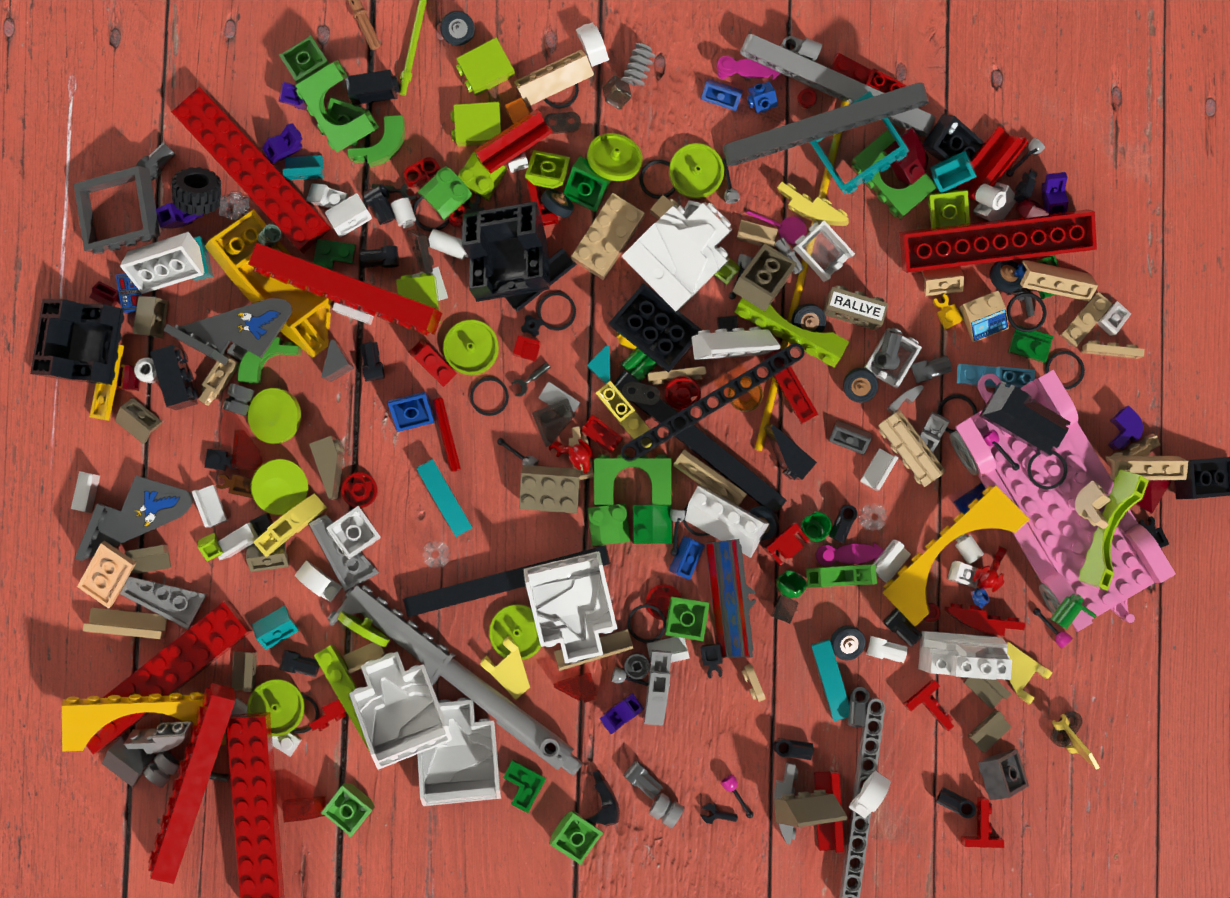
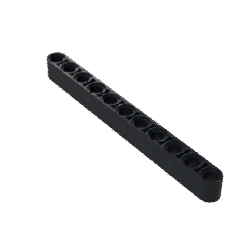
[621,343,804,462]
[613,370,787,514]
[403,545,611,617]

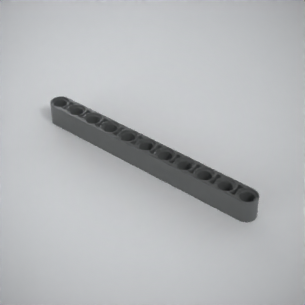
[723,83,929,166]

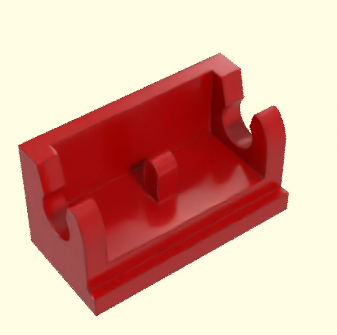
[581,414,623,454]

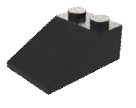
[922,115,985,162]
[764,424,817,480]
[1175,457,1230,499]

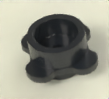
[521,315,543,337]

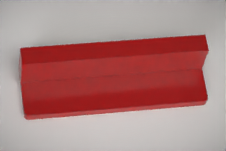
[474,109,553,173]
[955,126,1023,200]
[814,771,844,853]

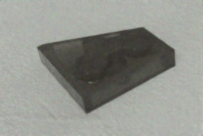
[407,229,434,274]
[532,398,575,447]

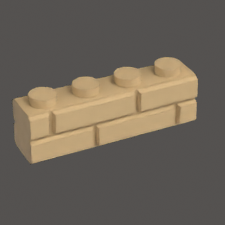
[878,409,946,487]

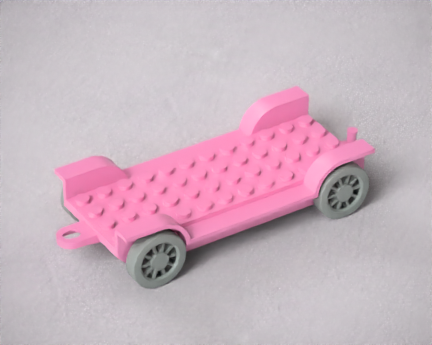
[950,370,1176,632]

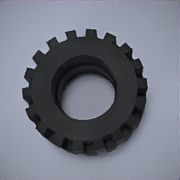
[172,167,221,215]

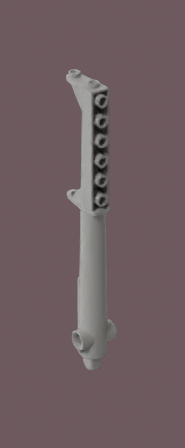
[327,585,583,776]

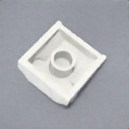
[326,506,381,560]

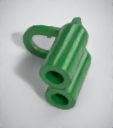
[621,348,657,382]
[1050,594,1097,630]

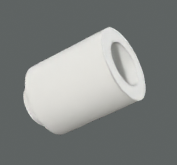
[975,184,1006,210]
[391,198,416,228]
[955,534,984,564]

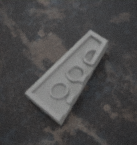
[308,514,379,591]
[120,577,207,629]

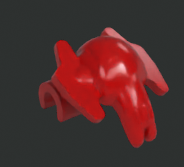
[549,439,594,473]
[973,546,1007,592]

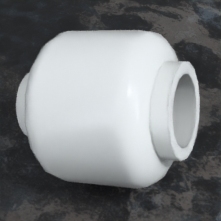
[134,357,158,383]

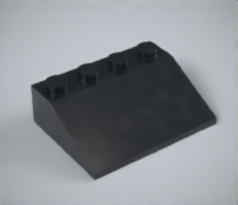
[608,283,702,373]

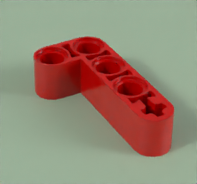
[404,157,466,227]

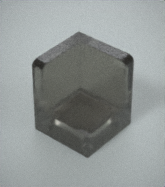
[603,75,632,110]
[771,595,798,624]

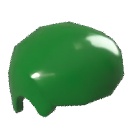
[800,511,832,542]
[776,570,807,599]

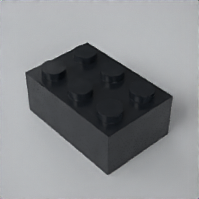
[151,345,199,411]

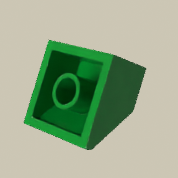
[563,156,611,212]
[633,505,672,544]

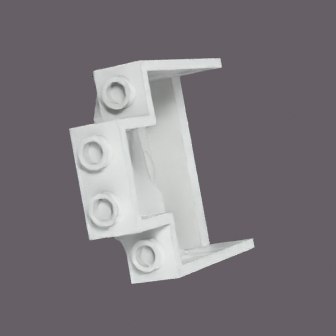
[622,202,732,311]
[524,551,617,664]
[918,631,1012,680]
[349,652,452,770]
[417,698,501,806]

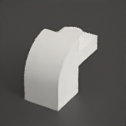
[576,22,609,67]
[295,560,342,602]
[849,771,891,818]

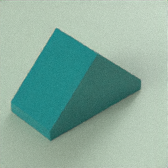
[587,346,610,385]

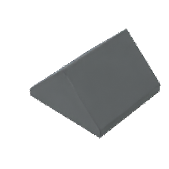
[321,340,354,382]
[102,732,157,787]

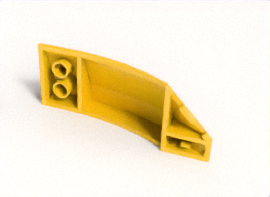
[205,209,332,358]

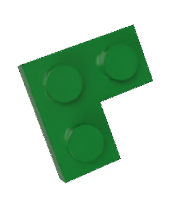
[313,239,356,271]
[503,760,546,813]

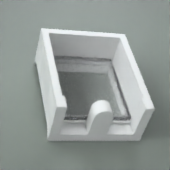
[793,221,855,282]
[864,328,922,388]

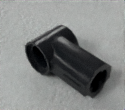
[364,184,396,225]
[360,246,399,268]
[361,342,385,382]
[828,505,858,543]
[882,608,922,647]
[279,650,320,677]
[773,738,813,760]
[936,787,976,818]

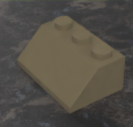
[774,789,847,827]

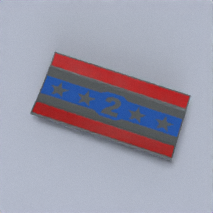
[705,539,757,658]

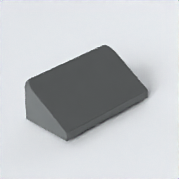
[829,420,872,455]

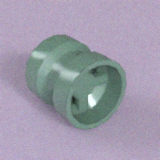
[258,224,282,247]

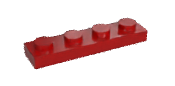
[763,348,818,424]

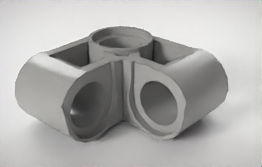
[780,36,823,61]

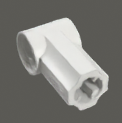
[866,636,907,663]

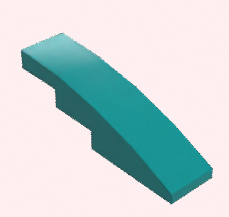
[416,458,473,537]
[811,639,849,722]

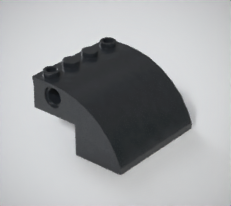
[462,201,550,302]
[30,299,124,385]

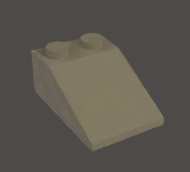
[309,436,345,500]

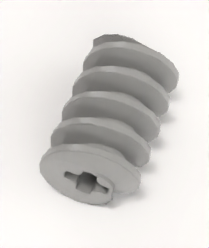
[622,43,656,86]

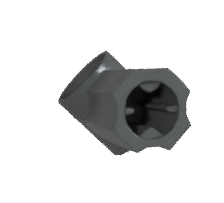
[136,142,176,181]
[874,330,902,370]
[911,356,952,384]
[847,687,870,728]
[623,760,663,799]

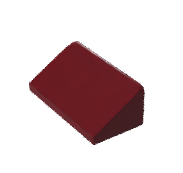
[1016,198,1049,219]

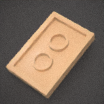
[77,541,137,609]

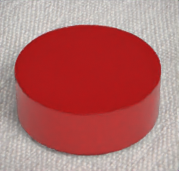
[798,88,817,109]
[923,603,941,622]

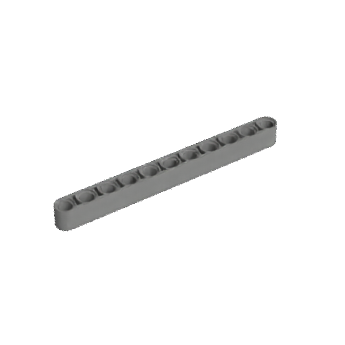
[740,34,936,137]
[839,697,885,898]

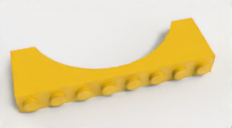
[882,485,1030,626]
[62,692,226,752]

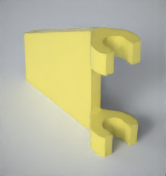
[480,635,530,700]
[1007,642,1052,704]
[1052,714,1100,770]

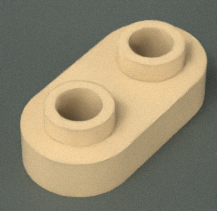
[742,663,766,702]

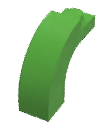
[348,115,406,167]
[238,337,301,384]
[806,564,877,588]

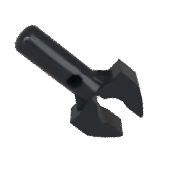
[701,803,738,824]

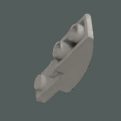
[644,650,672,726]
[124,721,193,754]
[774,762,798,845]

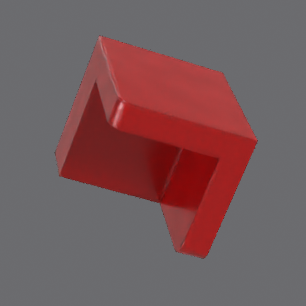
[513,335,541,361]

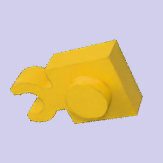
[933,294,963,330]

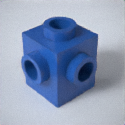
[747,82,778,113]

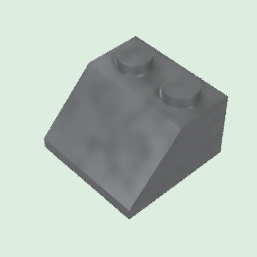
[978,749,1029,800]

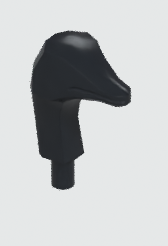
[586,770,620,826]

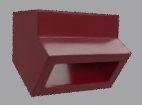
[89,281,119,307]
[117,365,140,391]

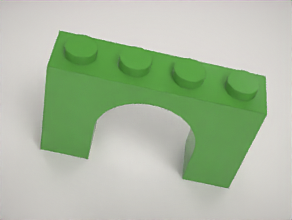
[295,60,379,153]
[851,129,937,220]
[594,455,671,505]

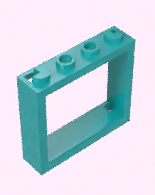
[810,91,909,195]

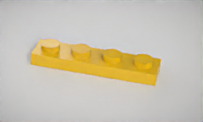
[89,344,124,421]

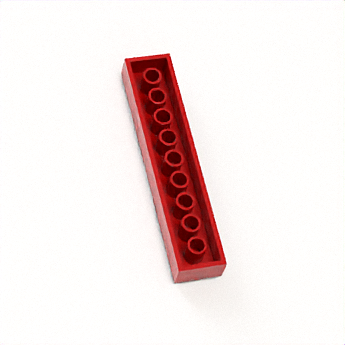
[171,86,331,254]
[899,209,1097,273]
[248,243,443,336]
[86,601,252,754]
[148,682,235,884]
[227,712,285,898]

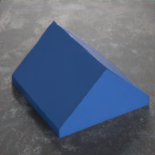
[387,392,434,432]

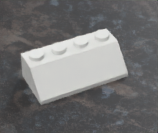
[120,232,205,294]
[692,327,780,360]
[685,486,769,558]

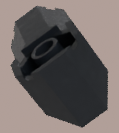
[979,381,1071,457]

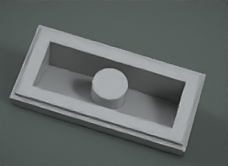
[538,381,580,419]

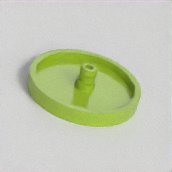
[587,133,643,181]
[669,143,724,199]
[443,320,499,375]
[248,388,301,444]
[251,459,308,515]
[489,605,541,660]
[337,611,390,647]
[247,680,305,736]

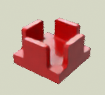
[763,523,810,566]

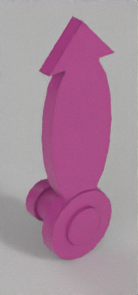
[717,56,781,80]
[816,542,884,566]

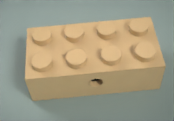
[571,192,645,281]

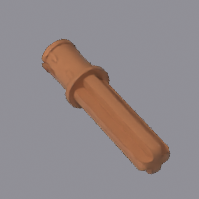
[347,0,381,50]

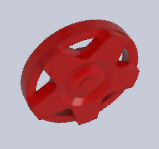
[665,376,701,410]
[341,472,378,508]
[646,584,681,620]

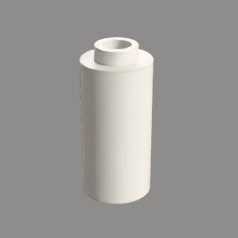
[427,229,468,260]

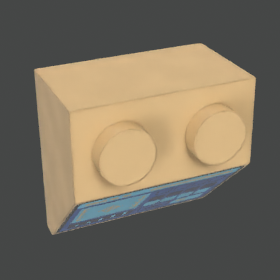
[959,290,1009,343]

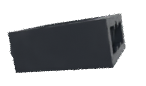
[345,70,400,105]

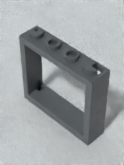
[74,166,160,255]

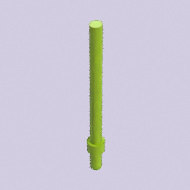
[399,0,427,96]

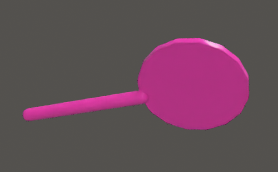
[746,211,807,245]

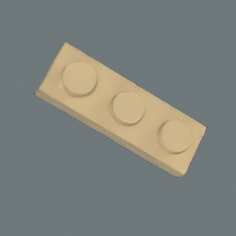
[1060,292,1113,348]
[1081,341,1145,359]
[648,366,706,385]

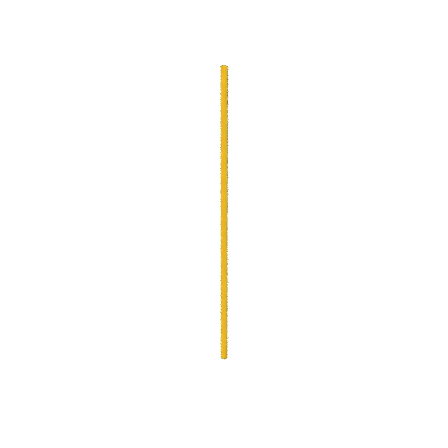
[754,100,849,452]

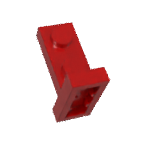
[527,180,559,226]
[408,339,457,387]
[903,679,954,731]
[961,797,1004,848]

